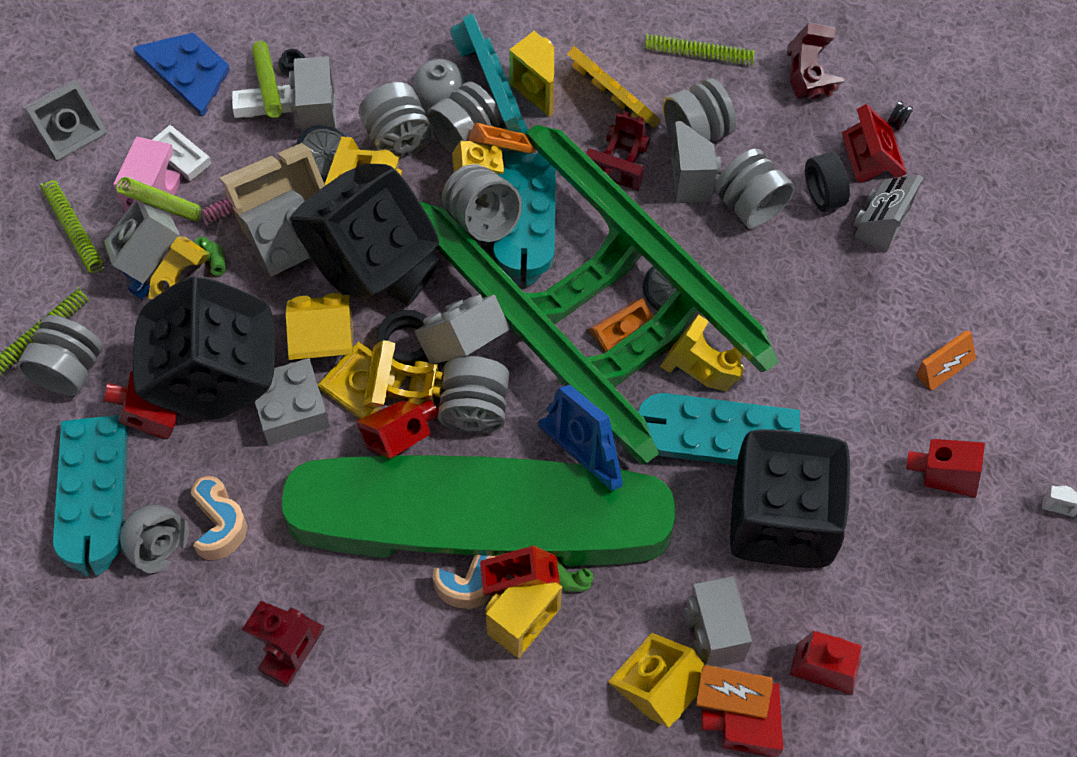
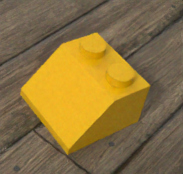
[509,31,554,117]
[286,293,354,360]
[485,583,562,659]
[608,633,704,728]

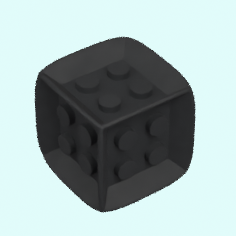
[290,164,439,298]
[133,277,275,420]
[730,429,850,568]

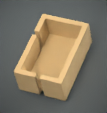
[220,143,325,237]

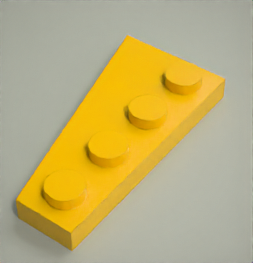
[567,45,662,128]

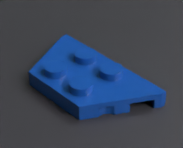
[133,32,230,116]
[538,385,623,491]

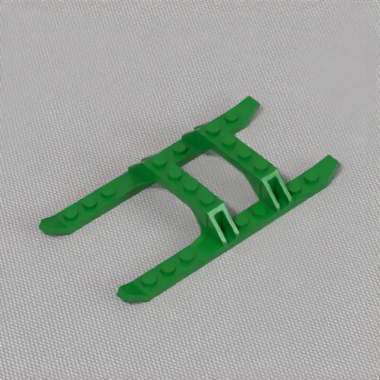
[420,125,779,464]

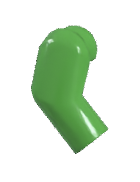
[194,237,226,276]
[557,559,594,592]

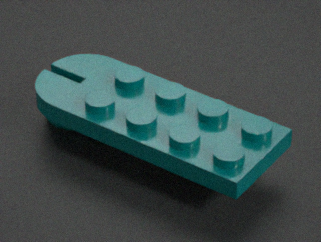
[450,13,528,134]
[494,152,556,286]
[638,393,800,465]
[53,415,128,576]

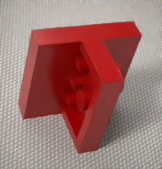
[841,103,907,183]

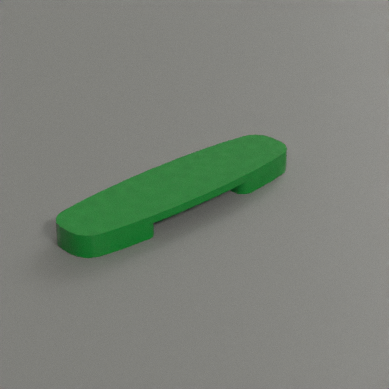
[282,455,675,566]

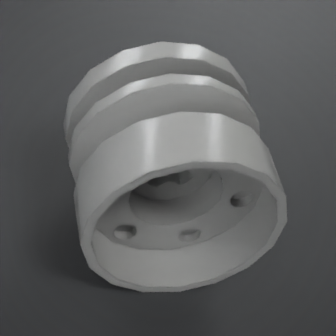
[662,78,737,141]
[358,82,434,160]
[427,82,504,154]
[714,149,795,229]
[442,164,522,242]
[17,315,104,396]
[438,356,510,434]

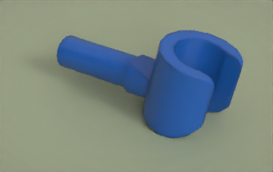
[120,270,150,299]

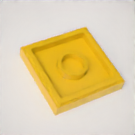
[318,341,406,419]

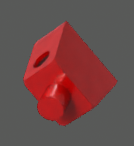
[103,370,177,439]
[356,400,438,459]
[906,439,985,498]
[480,546,560,596]
[789,631,862,695]
[701,683,783,757]

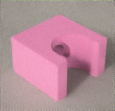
[113,136,183,213]

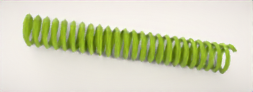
[645,33,754,66]
[252,41,283,118]
[116,177,202,221]
[40,180,104,273]
[0,287,89,376]

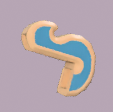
[191,476,248,560]
[433,555,495,609]

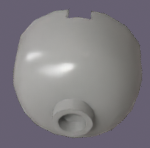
[412,59,467,113]
[119,504,189,573]

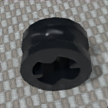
[887,101,913,130]

